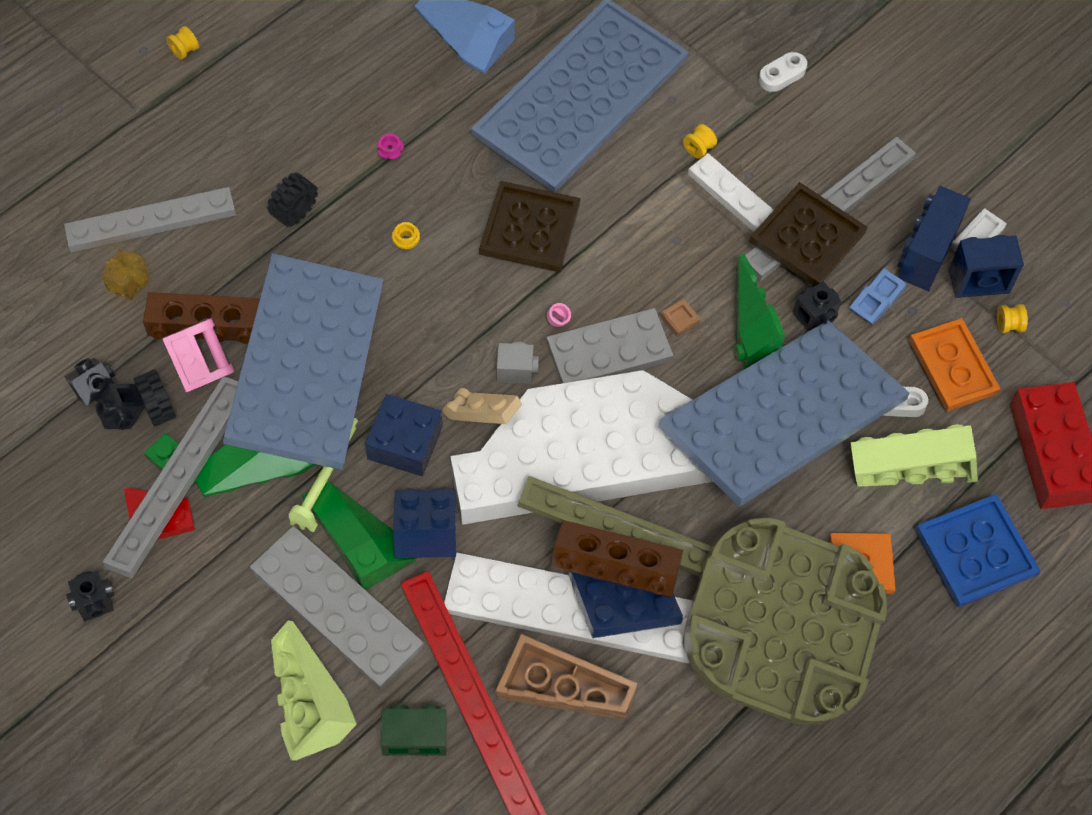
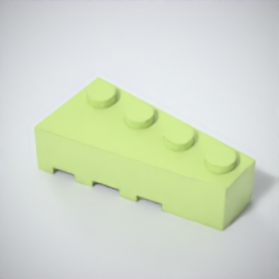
[851,424,978,486]

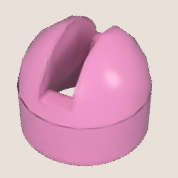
[546,303,571,328]

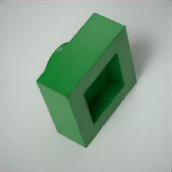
[144,433,179,471]

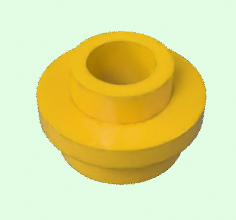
[392,222,420,249]

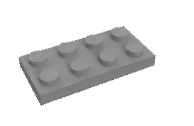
[546,308,673,384]

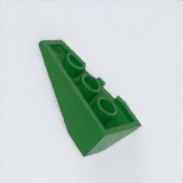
[194,445,317,497]

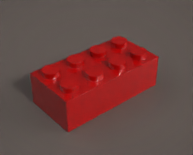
[1010,382,1092,509]

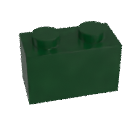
[381,705,447,756]

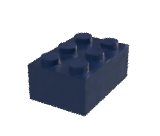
[897,186,971,292]

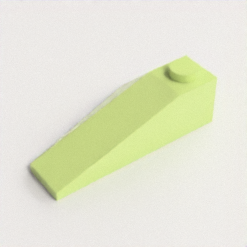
[271,620,356,760]

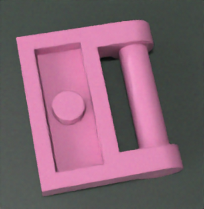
[163,318,235,393]

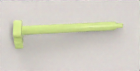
[289,418,358,532]

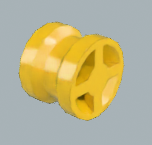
[166,26,199,60]
[683,124,717,159]
[997,304,1028,334]

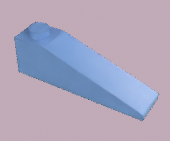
[414,0,515,74]

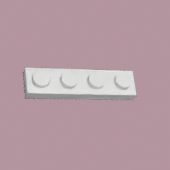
[688,154,773,232]

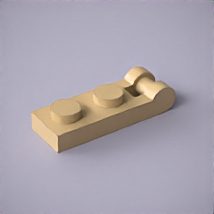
[442,388,522,424]

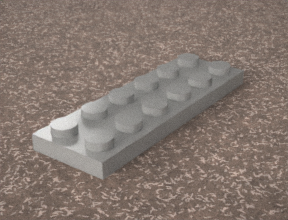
[250,526,424,690]

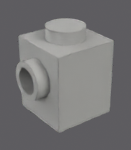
[497,342,539,384]

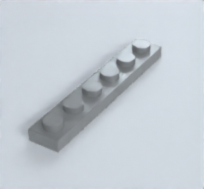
[64,187,236,253]

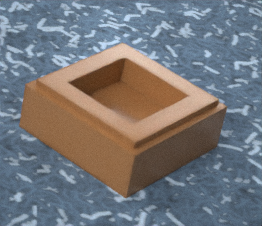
[660,299,701,337]

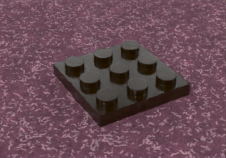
[479,181,581,273]
[749,182,868,286]

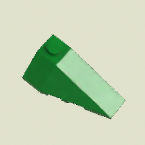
[734,254,785,369]
[302,481,416,590]

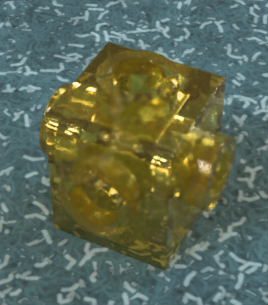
[101,249,149,301]

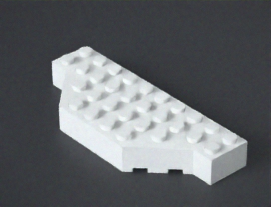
[451,370,713,525]

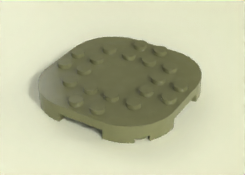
[684,518,887,725]

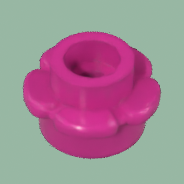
[377,134,404,159]

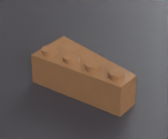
[495,634,638,720]

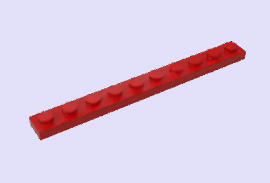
[401,571,547,815]

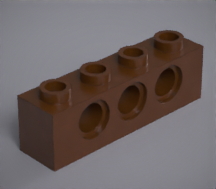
[143,292,260,344]
[552,520,683,597]

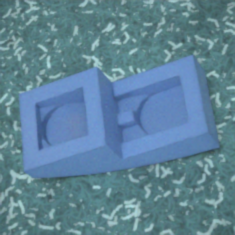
[849,268,907,325]

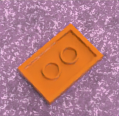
[909,318,1001,412]

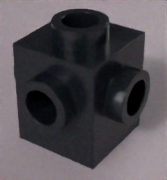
[793,281,841,331]
[64,358,115,406]
[95,384,145,430]
[66,570,115,622]

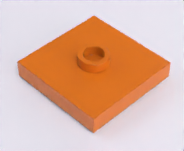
[829,533,896,594]

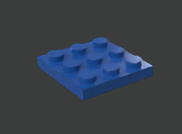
[915,494,1041,608]

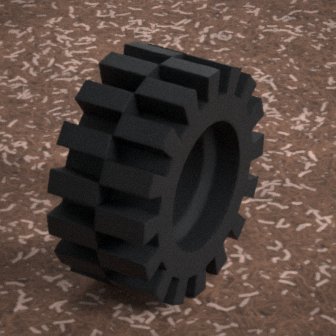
[267,172,318,227]
[133,369,176,427]

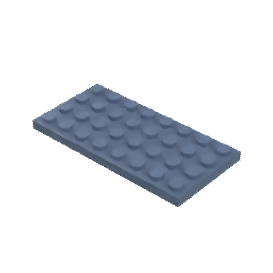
[471,0,689,192]
[223,253,384,470]
[658,320,910,507]

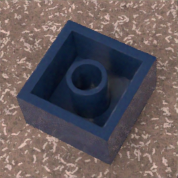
[948,235,1024,298]
[365,394,443,477]
[393,489,456,558]

